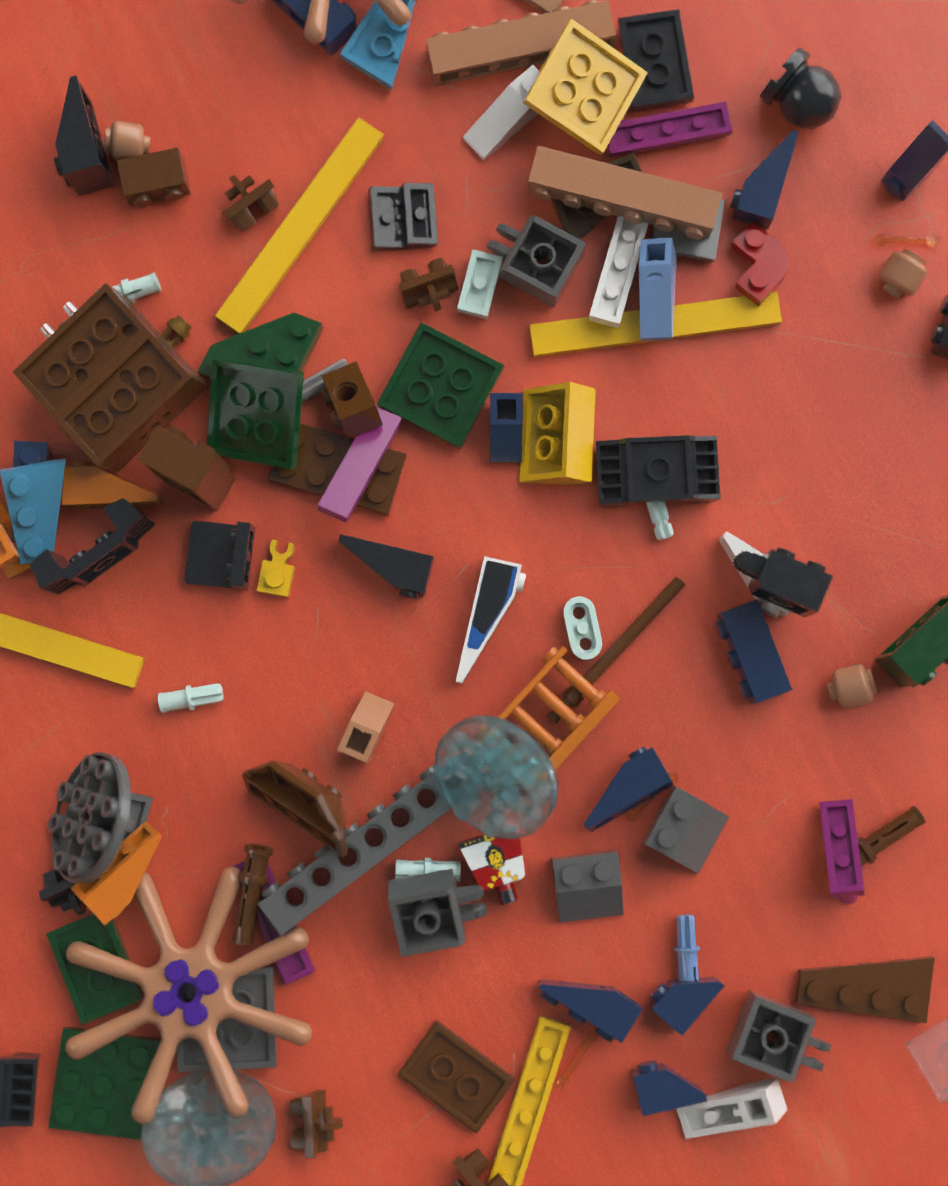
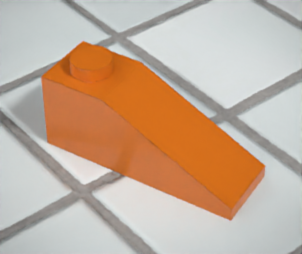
[62,461,164,510]
[71,821,162,925]

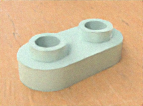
[563,596,602,660]

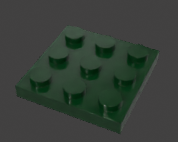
[377,322,504,449]
[207,359,304,469]
[48,1026,161,1140]

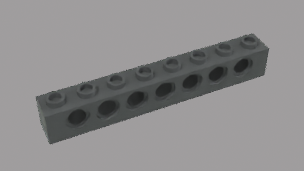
[258,745,492,936]

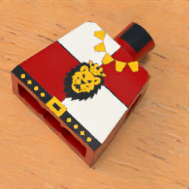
[459,823,525,905]

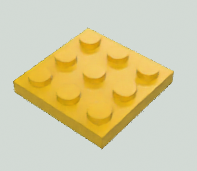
[522,19,648,155]

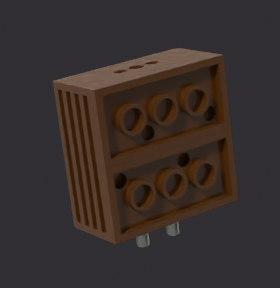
[13,283,208,472]

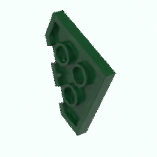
[198,312,323,381]

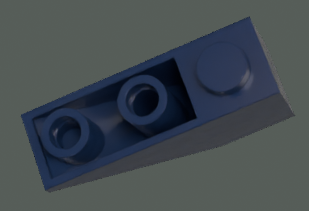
[537,979,643,1043]

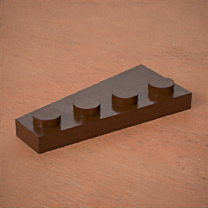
[795,956,935,1023]

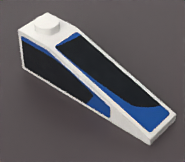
[456,556,526,684]

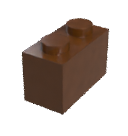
[117,147,191,207]

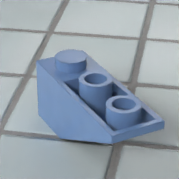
[639,237,677,341]

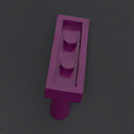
[820,799,865,905]

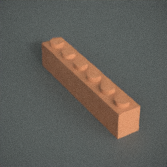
[426,0,616,86]
[528,146,722,240]

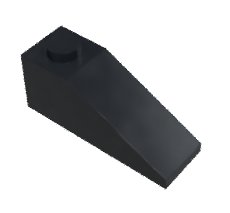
[339,534,434,600]

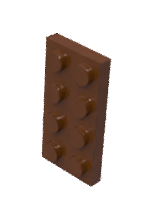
[268,424,407,515]

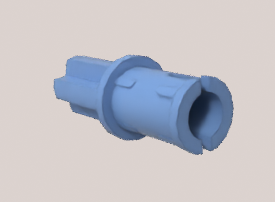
[674,914,700,981]

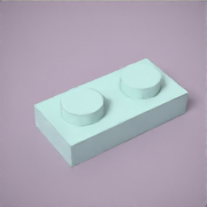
[457,249,503,319]

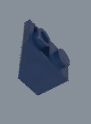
[490,393,522,463]

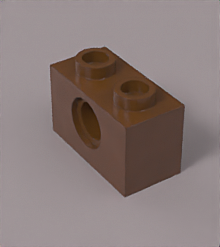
[321,361,383,439]

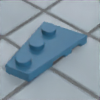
[340,0,416,90]
[0,458,66,564]

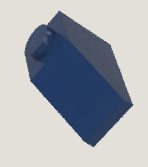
[649,977,725,1036]
[631,1060,707,1116]

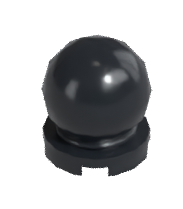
[759,48,841,129]

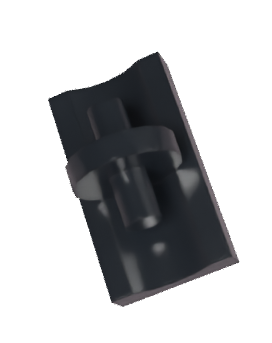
[39,869,86,915]

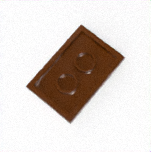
[398,1019,515,1134]

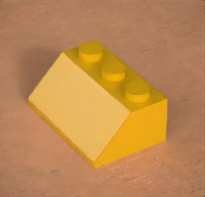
[519,382,596,485]

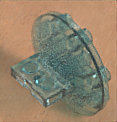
[434,716,558,839]
[141,1069,277,1186]

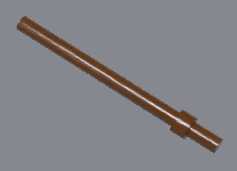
[547,577,685,724]

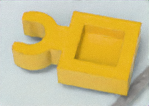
[257,539,295,598]

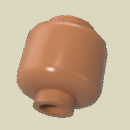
[104,121,150,162]
[879,249,927,298]
[827,664,878,709]

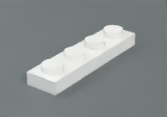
[588,216,648,328]

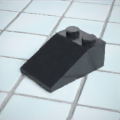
[54,75,115,196]

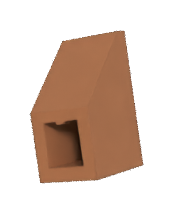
[337,691,395,763]

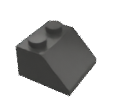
[642,786,729,874]
[551,850,624,923]

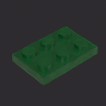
[46,913,144,1025]

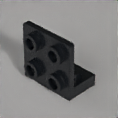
[184,521,255,590]

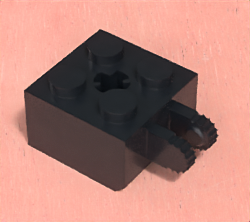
[733,548,833,618]

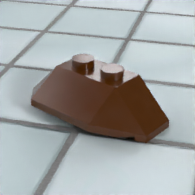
[242,761,348,858]

